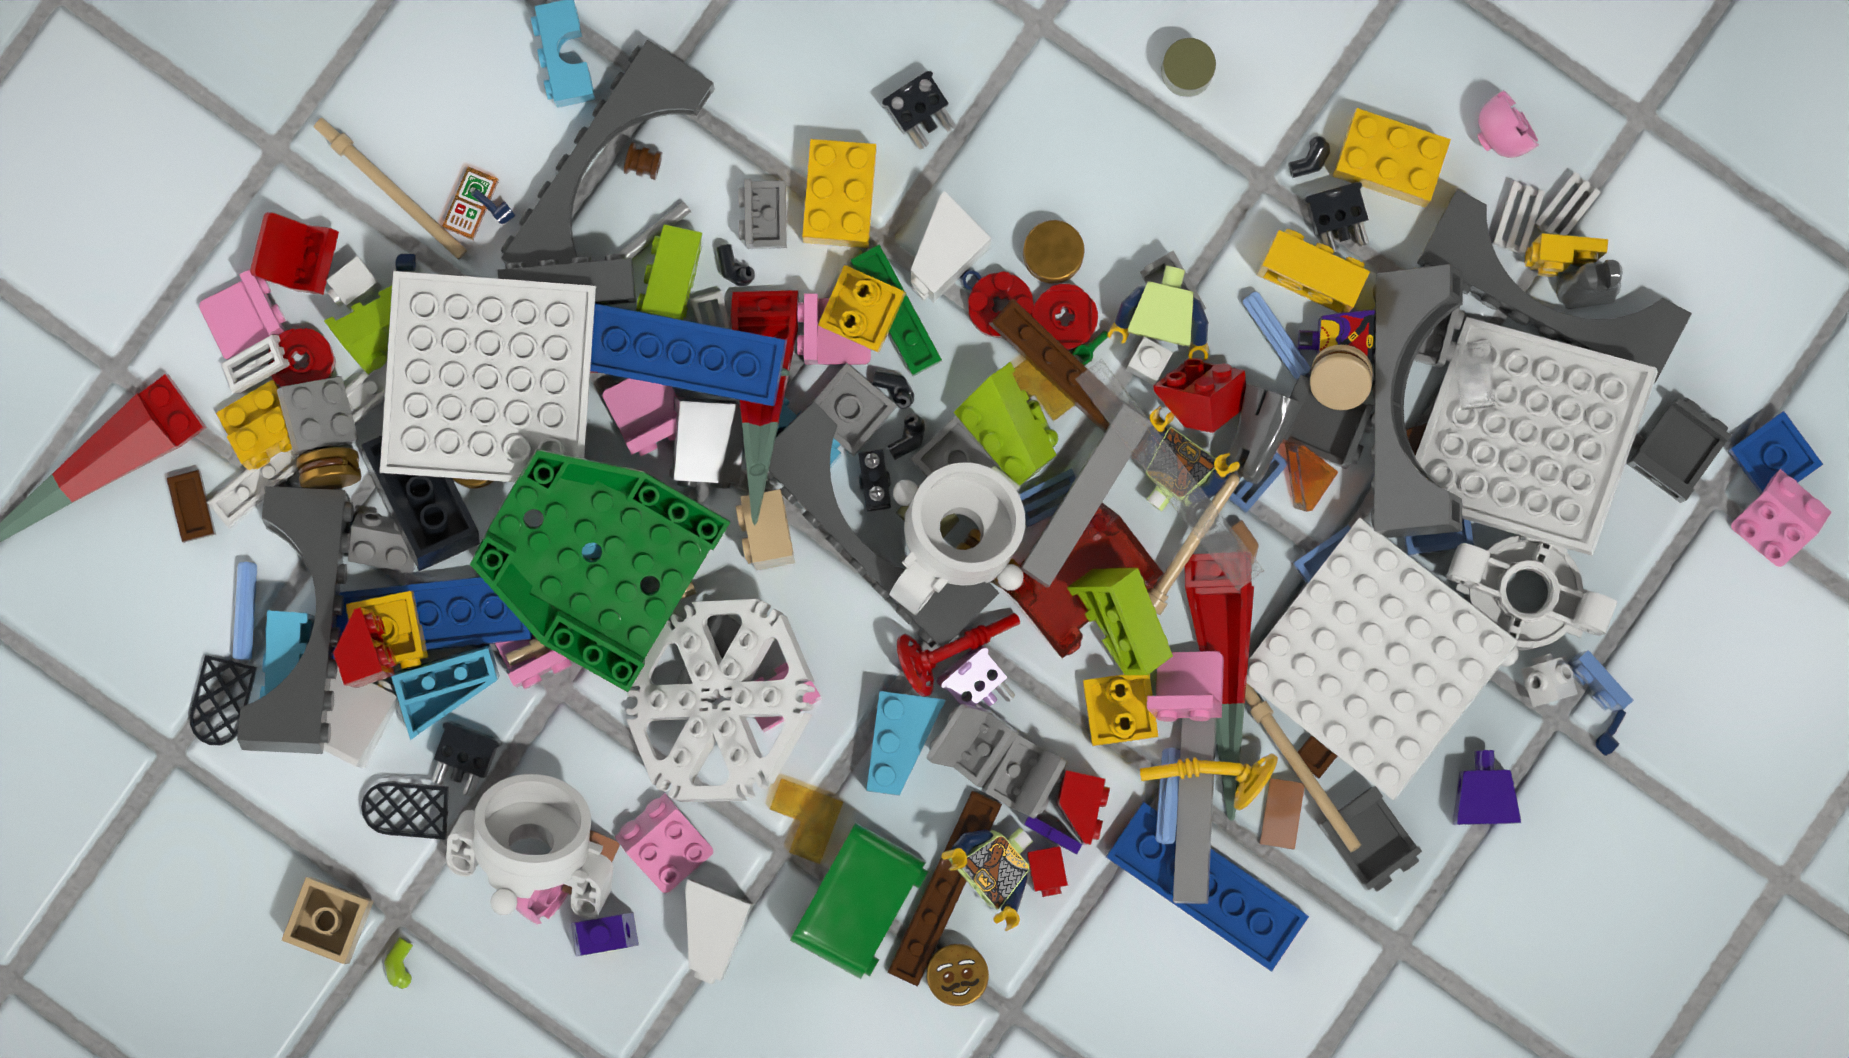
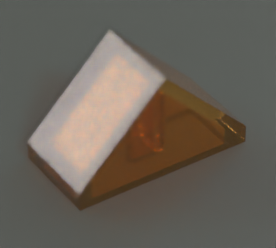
[1285,442,1338,512]

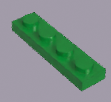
[851,244,942,377]

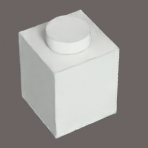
[326,256,382,311]
[1126,337,1173,385]

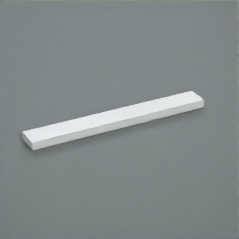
[207,362,387,528]

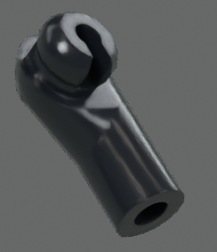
[716,244,755,286]
[887,413,925,460]

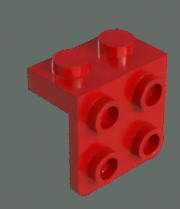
[250,212,339,295]

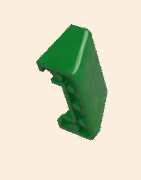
[790,823,929,979]

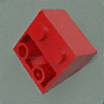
[1153,358,1246,433]
[333,607,397,688]
[1057,770,1110,845]

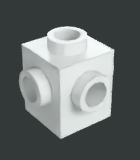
[1521,653,1578,707]

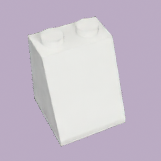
[911,191,991,303]
[324,669,399,768]
[685,880,753,984]

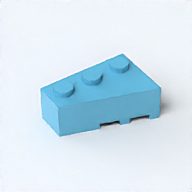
[259,610,315,699]
[391,644,500,740]
[866,691,946,796]

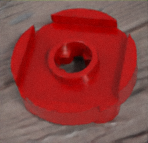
[968,271,1034,339]
[1032,284,1098,351]
[268,328,336,387]

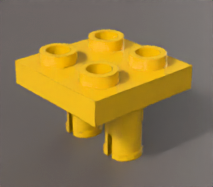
[818,265,906,353]
[1083,674,1159,746]

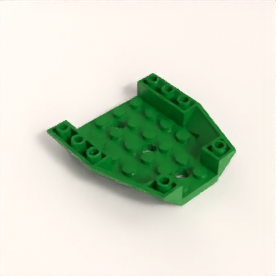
[470,449,730,692]

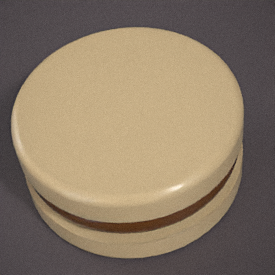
[1310,345,1373,410]

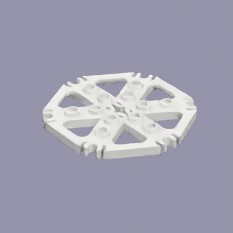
[626,599,815,802]

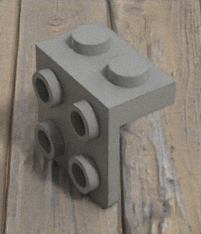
[926,704,1019,787]
[981,735,1066,819]

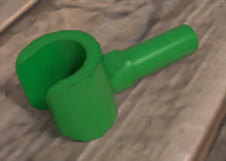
[1070,330,1108,366]

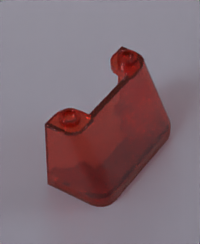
[1002,503,1164,659]

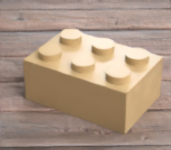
[736,489,795,571]

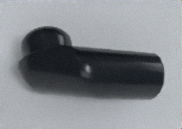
[1288,136,1330,178]
[872,370,914,409]

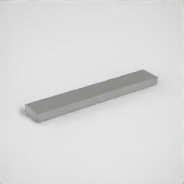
[1020,404,1151,588]
[1173,718,1217,904]

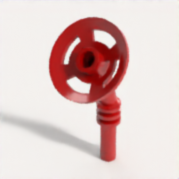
[897,613,1020,697]

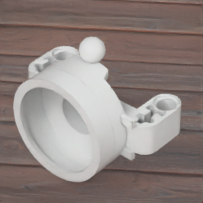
[889,463,1025,615]
[1446,535,1617,667]
[446,774,613,920]

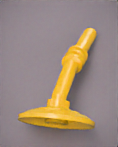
[1139,753,1278,811]

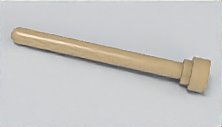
[1147,473,1240,615]

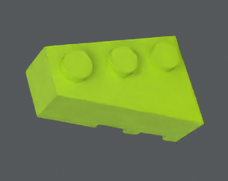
[636,224,702,320]
[324,285,392,375]
[953,362,1057,486]
[1067,568,1173,675]

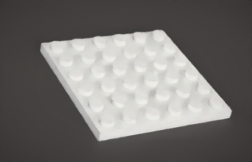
[380,271,596,482]
[1415,317,1658,556]
[1246,518,1519,800]

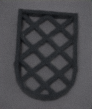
[190,655,258,746]
[361,781,449,840]

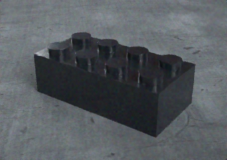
[361,435,480,571]

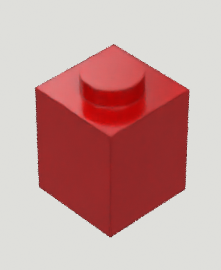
[1026,846,1068,897]

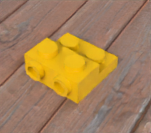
[1524,233,1608,277]
[216,379,292,470]
[346,591,428,669]

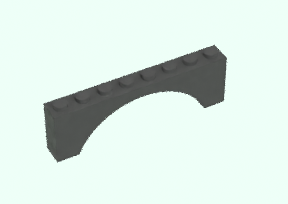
[501,40,715,267]
[1417,189,1692,384]
[1371,264,1463,538]
[767,401,999,648]
[237,486,354,754]

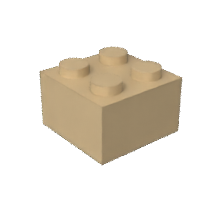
[281,877,374,964]

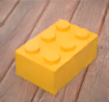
[1332,108,1451,208]
[802,139,877,248]
[1257,229,1370,313]

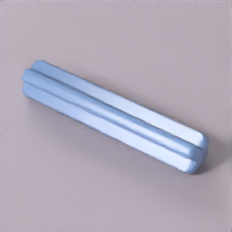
[1243,291,1311,379]
[233,562,257,660]
[1155,748,1180,844]

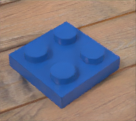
[1728,411,1823,494]

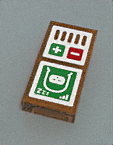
[442,167,499,241]

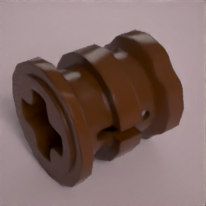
[624,142,663,180]

